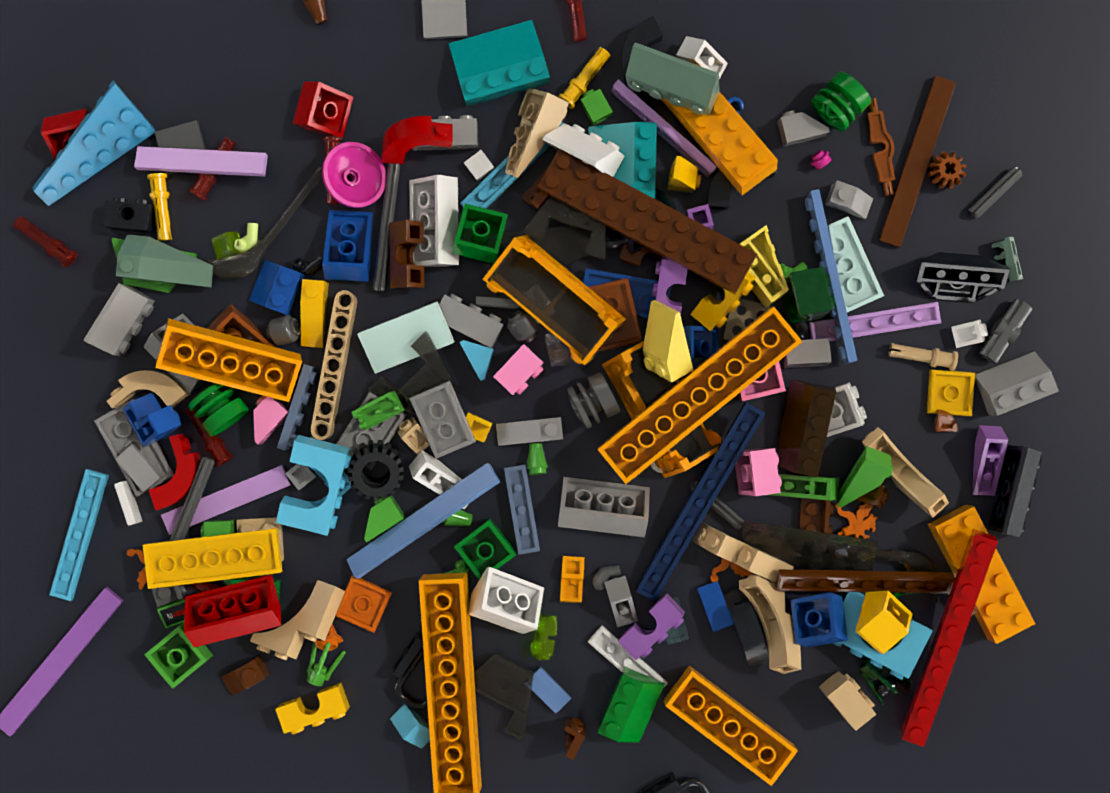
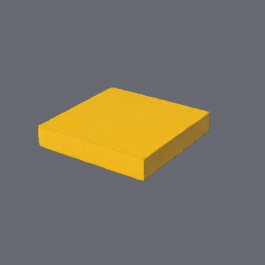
[927,370,975,416]

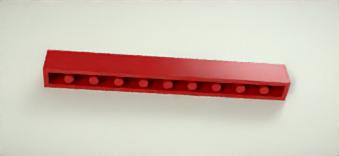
[901,529,998,747]

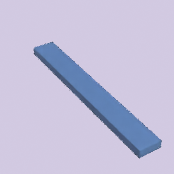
[346,463,500,579]

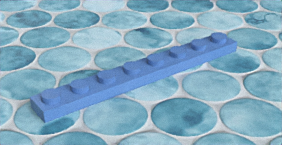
[805,189,858,364]

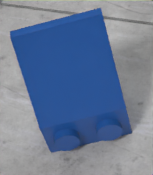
[322,210,373,282]

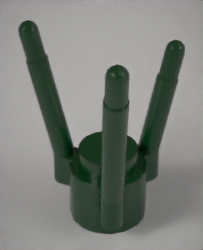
[859,658,912,705]

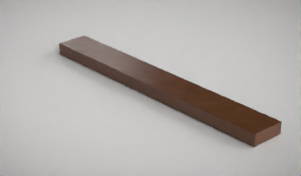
[878,76,956,248]
[775,569,955,593]

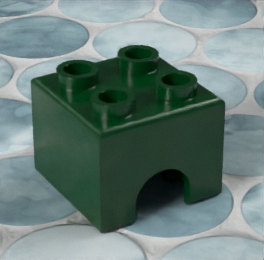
[783,267,835,325]

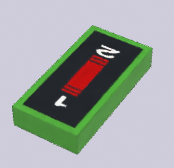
[157,592,200,628]

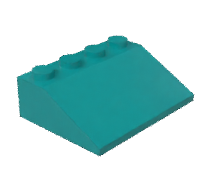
[448,20,550,107]
[588,122,657,199]

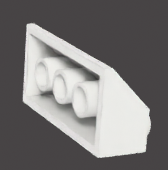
[409,175,459,267]

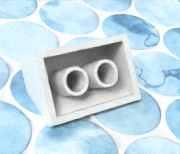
[542,123,625,177]
[468,567,544,634]

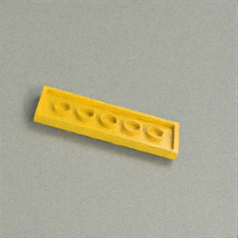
[143,528,283,589]

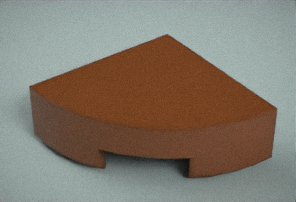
[934,409,958,432]

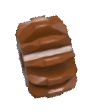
[928,151,967,189]

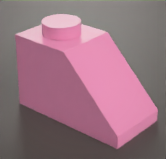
[253,396,289,444]

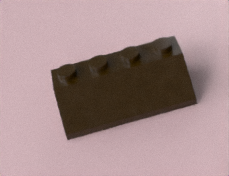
[776,379,836,477]

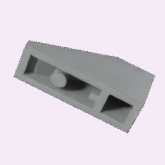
[496,417,563,446]

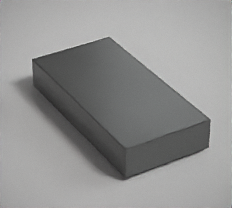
[476,296,520,310]

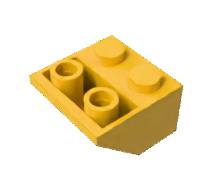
[855,590,913,654]

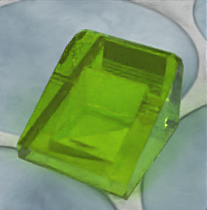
[212,232,242,259]

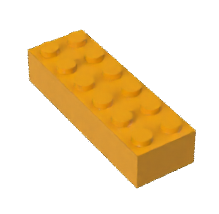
[661,63,778,196]
[155,318,302,402]
[928,504,1035,644]
[663,665,798,786]

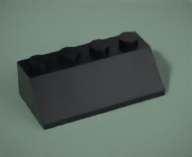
[987,445,1042,537]

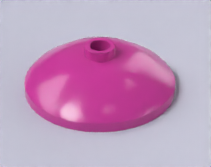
[322,142,386,208]

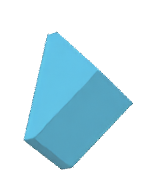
[460,340,494,381]
[390,704,430,749]

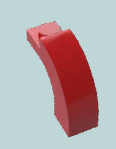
[382,116,453,165]
[149,434,200,511]

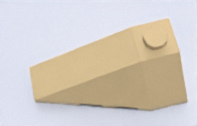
[505,88,569,178]

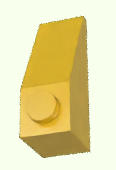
[667,156,701,193]
[300,279,329,348]

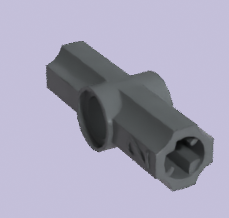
[978,299,1032,364]

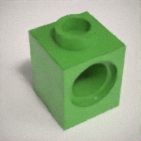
[580,89,613,126]

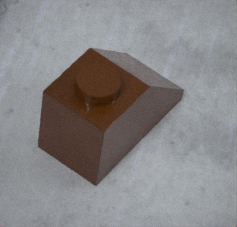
[221,655,270,696]

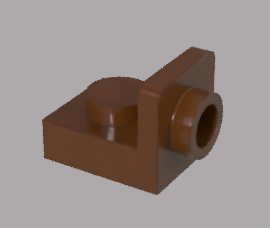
[855,484,889,509]

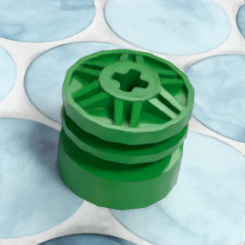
[811,71,871,132]
[188,383,249,437]

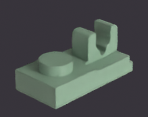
[992,237,1023,282]

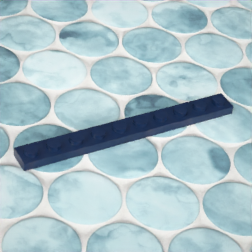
[635,401,765,601]

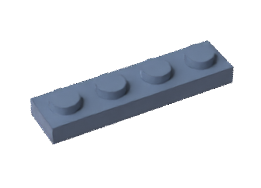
[277,364,317,451]
[504,464,540,555]

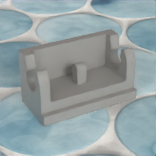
[783,338,831,368]

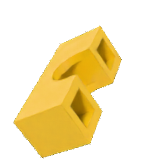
[691,271,756,331]
[275,682,350,734]

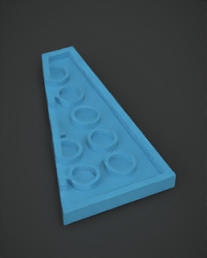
[33,80,156,206]

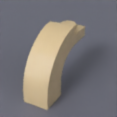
[107,371,191,408]

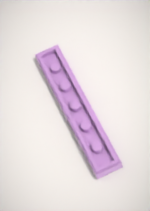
[611,79,717,177]
[134,146,268,177]
[808,302,941,341]
[161,465,292,535]

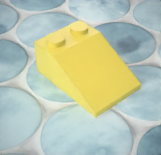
[643,300,694,382]

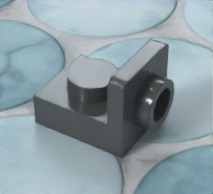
[152,585,186,607]

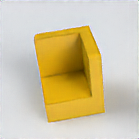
[466,413,493,442]

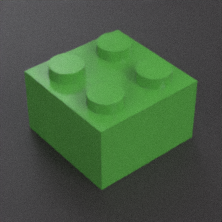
[144,623,214,689]

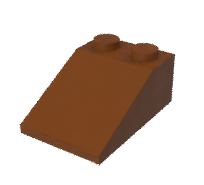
[206,304,276,347]

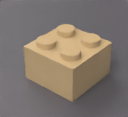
[819,670,876,731]

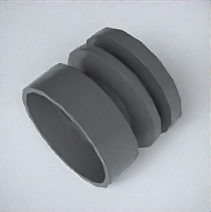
[567,371,621,429]

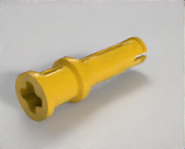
[558,47,610,109]
[147,173,172,241]

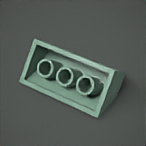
[626,42,719,116]

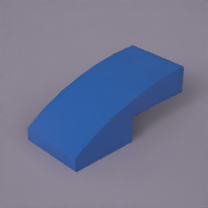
[697,581,733,632]

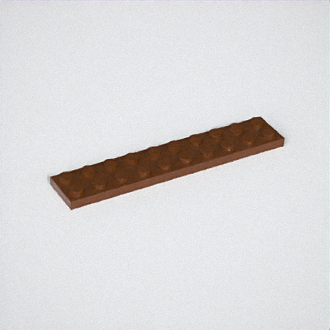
[538,149,757,294]

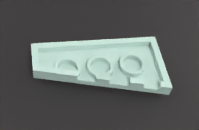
[828,216,884,312]

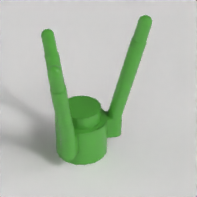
[306,642,346,686]

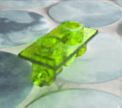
[531,613,558,661]

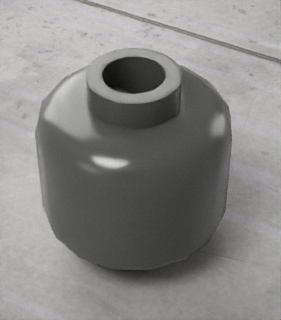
[507,309,539,343]
[266,315,301,346]

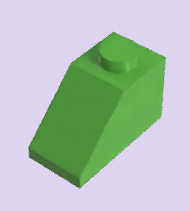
[364,495,406,543]

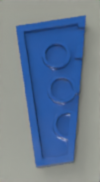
[583,268,672,319]

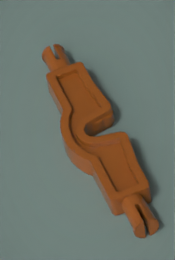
[866,98,895,196]

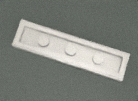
[588,625,668,687]

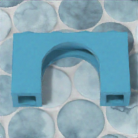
[276,435,352,536]
[833,592,933,679]

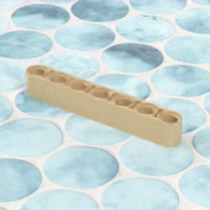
[311,290,357,440]

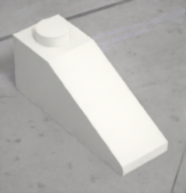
[409,450,468,509]

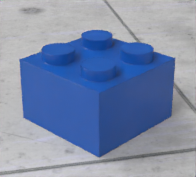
[790,592,848,647]

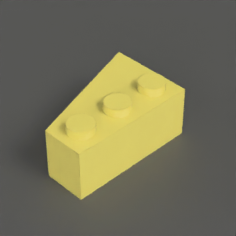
[740,225,789,308]

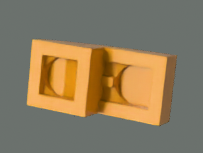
[560,556,585,603]

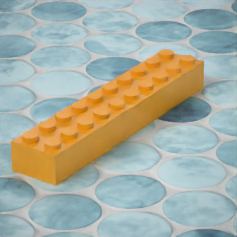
[598,307,802,484]
[419,573,482,793]

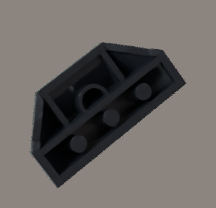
[916,252,1010,302]

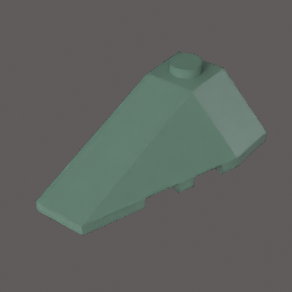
[116,234,214,287]

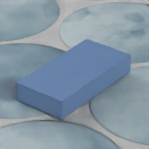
[525,666,571,713]

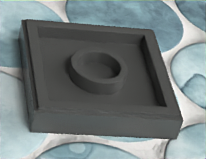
[155,120,206,175]

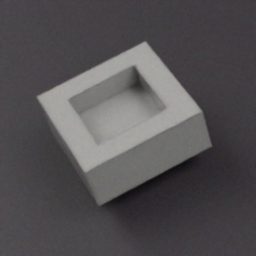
[285,464,317,490]

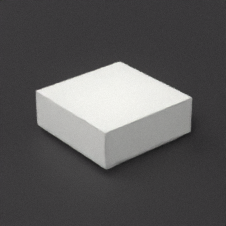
[464,150,494,181]

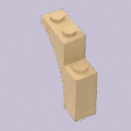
[862,427,949,518]
[691,522,794,583]
[739,575,801,674]
[250,580,345,661]

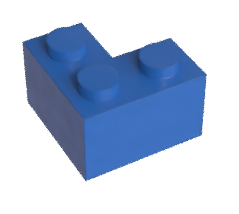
[123,393,181,447]

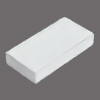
[114,481,142,526]

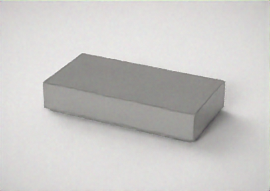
[115,444,162,492]

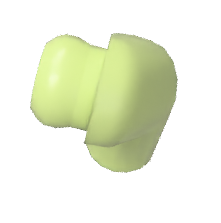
[234,223,258,252]

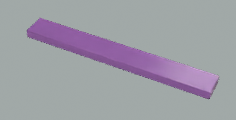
[0,587,124,736]

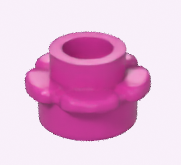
[810,150,831,170]

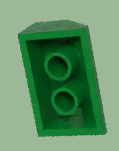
[598,666,665,742]

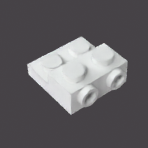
[827,382,867,437]

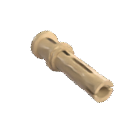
[888,343,958,371]

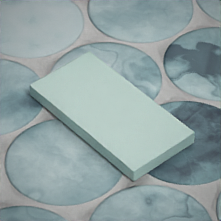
[357,301,455,374]

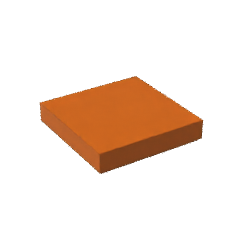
[335,575,392,633]

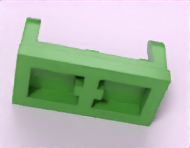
[351,391,405,430]

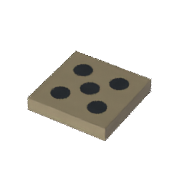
[722,298,774,341]

